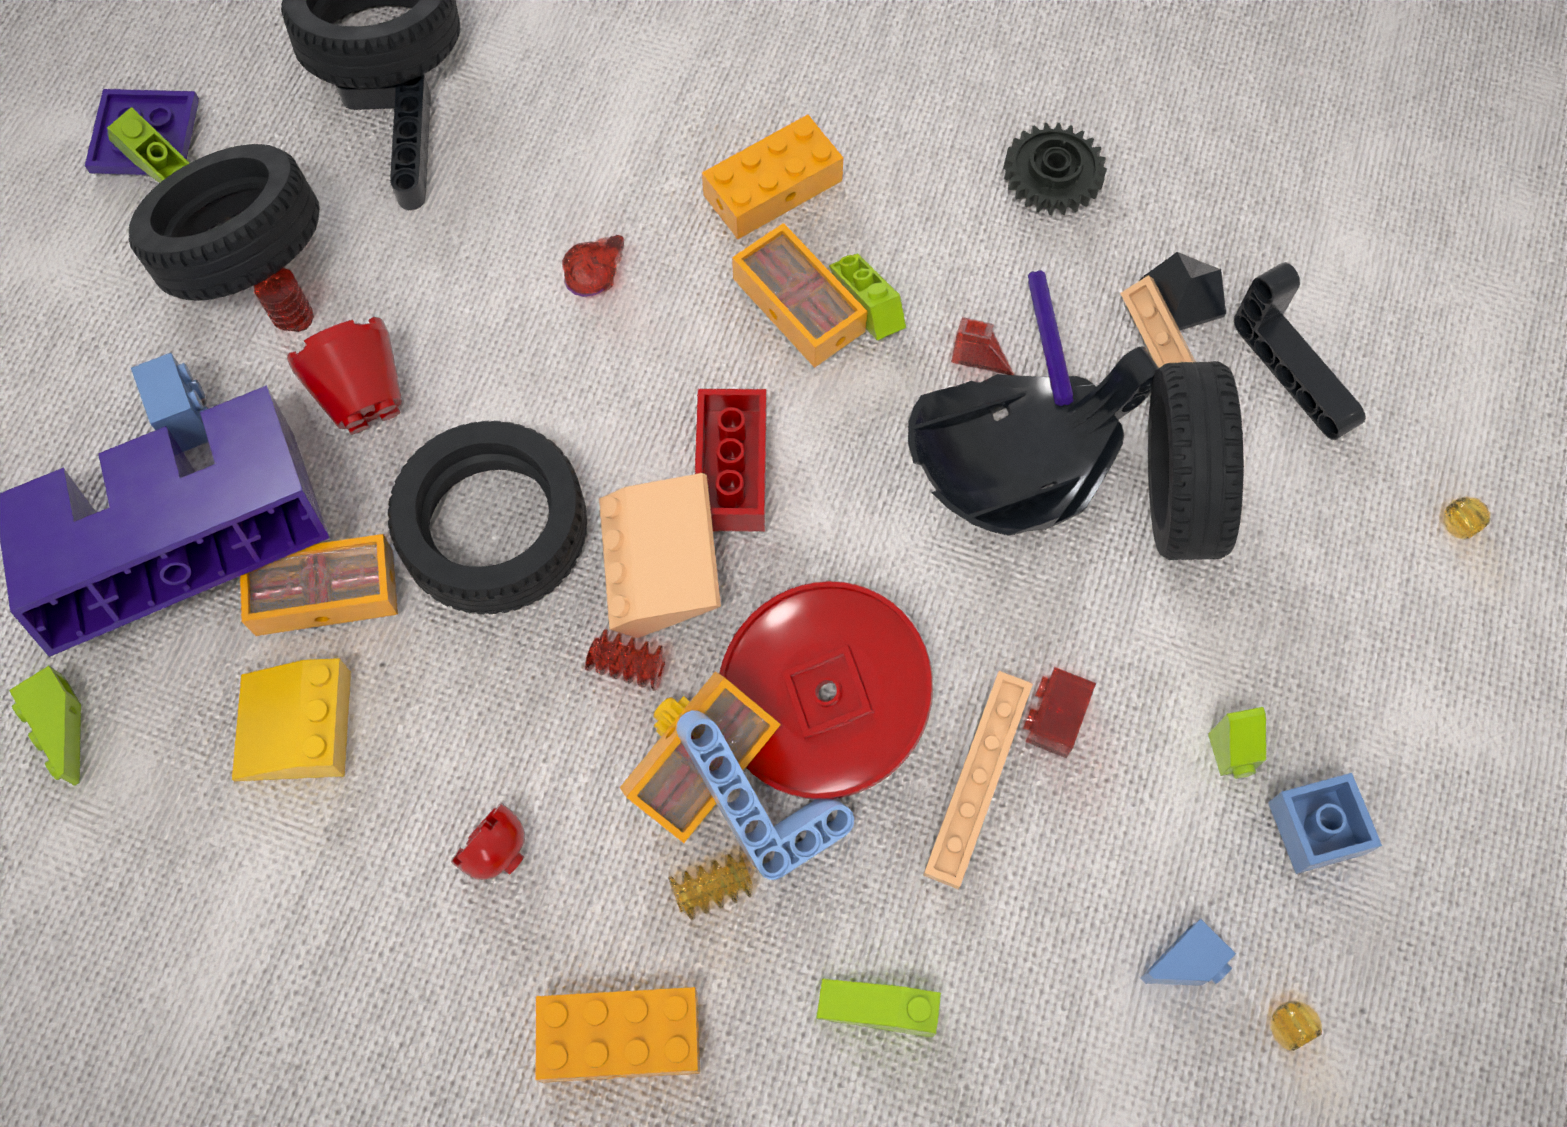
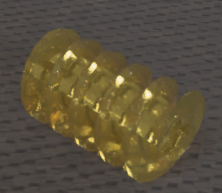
[668,850,753,920]

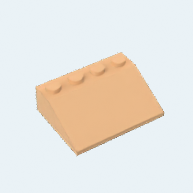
[599,473,721,638]

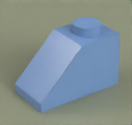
[1140,919,1236,986]

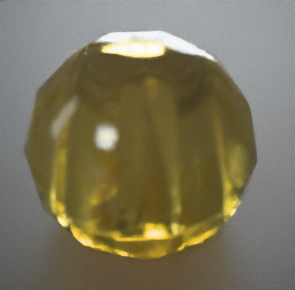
[1443,496,1491,540]
[1270,1001,1322,1052]

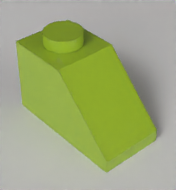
[1208,707,1266,779]

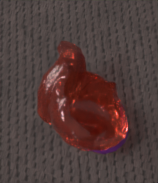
[562,235,624,297]

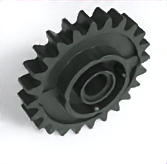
[1003,123,1107,215]

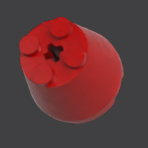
[287,317,402,435]

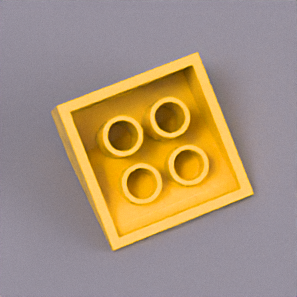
[232,658,351,782]

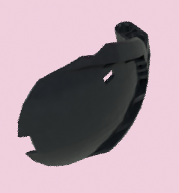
[908,346,1159,536]

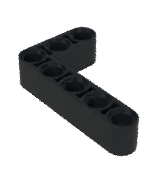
[335,74,431,210]
[1234,262,1366,440]

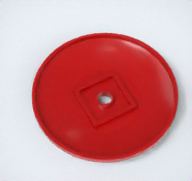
[719,581,934,800]

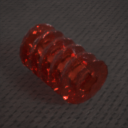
[254,268,314,332]
[585,629,666,691]

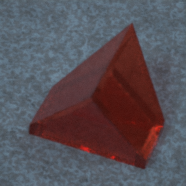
[951,317,1014,375]

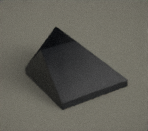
[1139,252,1226,330]

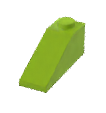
[816,979,941,1038]

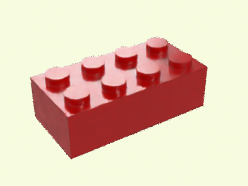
[695,389,767,532]

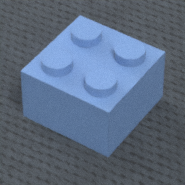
[131,353,208,452]
[1268,773,1382,874]

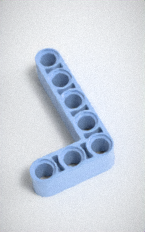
[676,711,854,880]

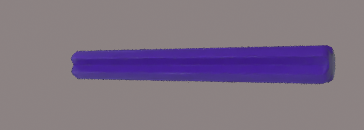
[1028,270,1073,406]

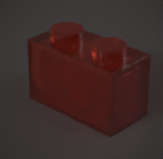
[1023,667,1096,758]

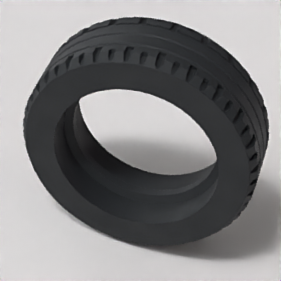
[281,0,460,89]
[129,144,320,301]
[1148,361,1244,560]
[388,420,587,615]

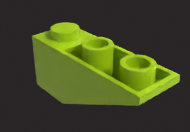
[107,107,189,183]
[829,253,906,340]
[9,665,81,786]

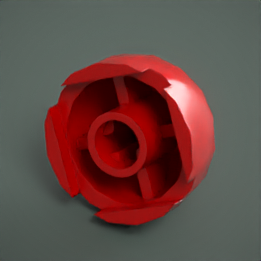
[451,802,525,880]

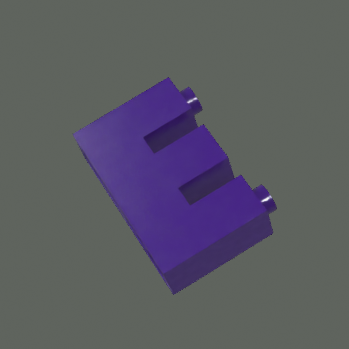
[0,385,330,657]

